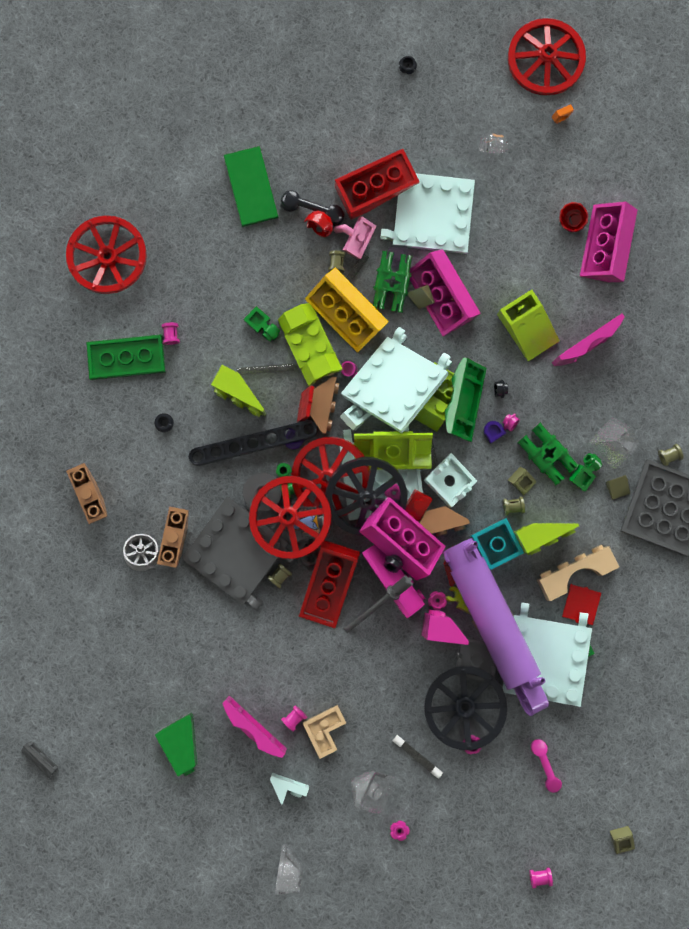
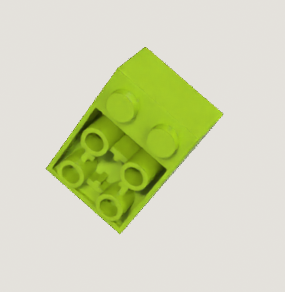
[497,290,560,361]
[414,362,454,432]
[211,365,266,417]
[514,523,579,555]

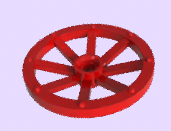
[508,18,586,95]
[66,216,147,294]
[292,437,370,517]
[249,476,332,559]

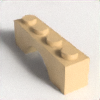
[537,545,619,601]

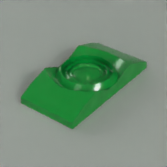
[445,357,487,442]

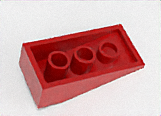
[335,149,420,220]
[299,540,360,628]

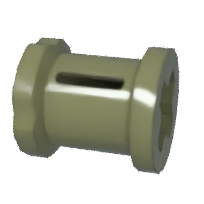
[328,250,346,273]
[658,444,684,466]
[503,496,525,516]
[267,564,292,589]

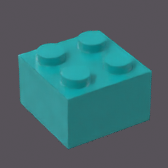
[469,518,524,570]

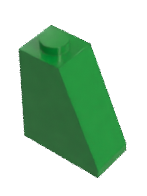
[155,712,197,776]

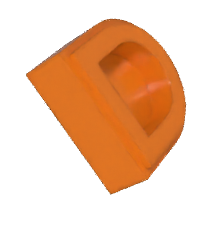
[552,104,574,124]

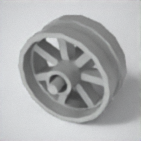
[123,534,159,571]

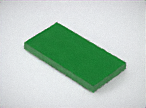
[224,146,279,227]
[86,334,166,380]

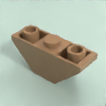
[310,377,340,435]
[66,463,107,524]
[157,506,189,568]
[419,506,470,537]

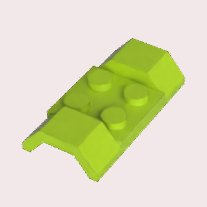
[278,303,343,386]
[354,431,433,470]

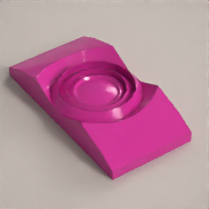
[552,313,625,366]
[222,696,287,758]

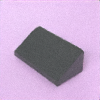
[21,741,58,778]

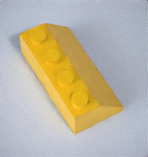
[305,267,389,353]

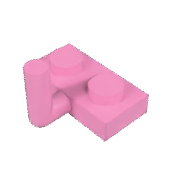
[333,216,377,259]

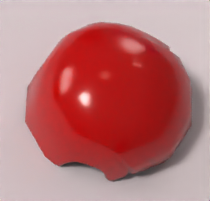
[559,202,588,232]
[304,211,333,237]

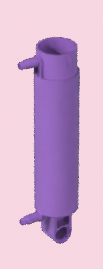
[443,538,549,716]

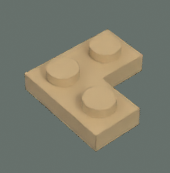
[303,705,346,759]

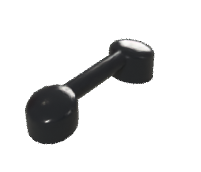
[281,190,344,226]

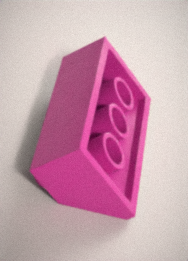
[580,202,638,283]
[410,249,481,337]
[359,497,446,581]
[361,545,425,618]
[421,609,469,645]

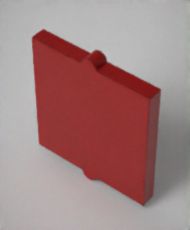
[297,386,314,423]
[562,584,601,625]

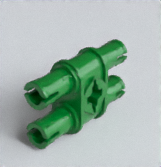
[373,251,413,313]
[517,422,579,486]

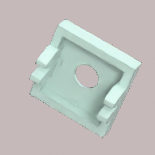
[424,453,477,508]

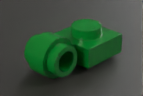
[243,306,280,342]
[569,453,602,492]
[276,463,294,499]

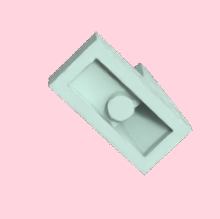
[340,404,371,431]
[270,773,309,805]

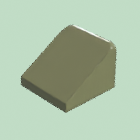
[408,285,435,309]
[508,467,537,495]
[606,475,630,500]
[610,826,635,854]

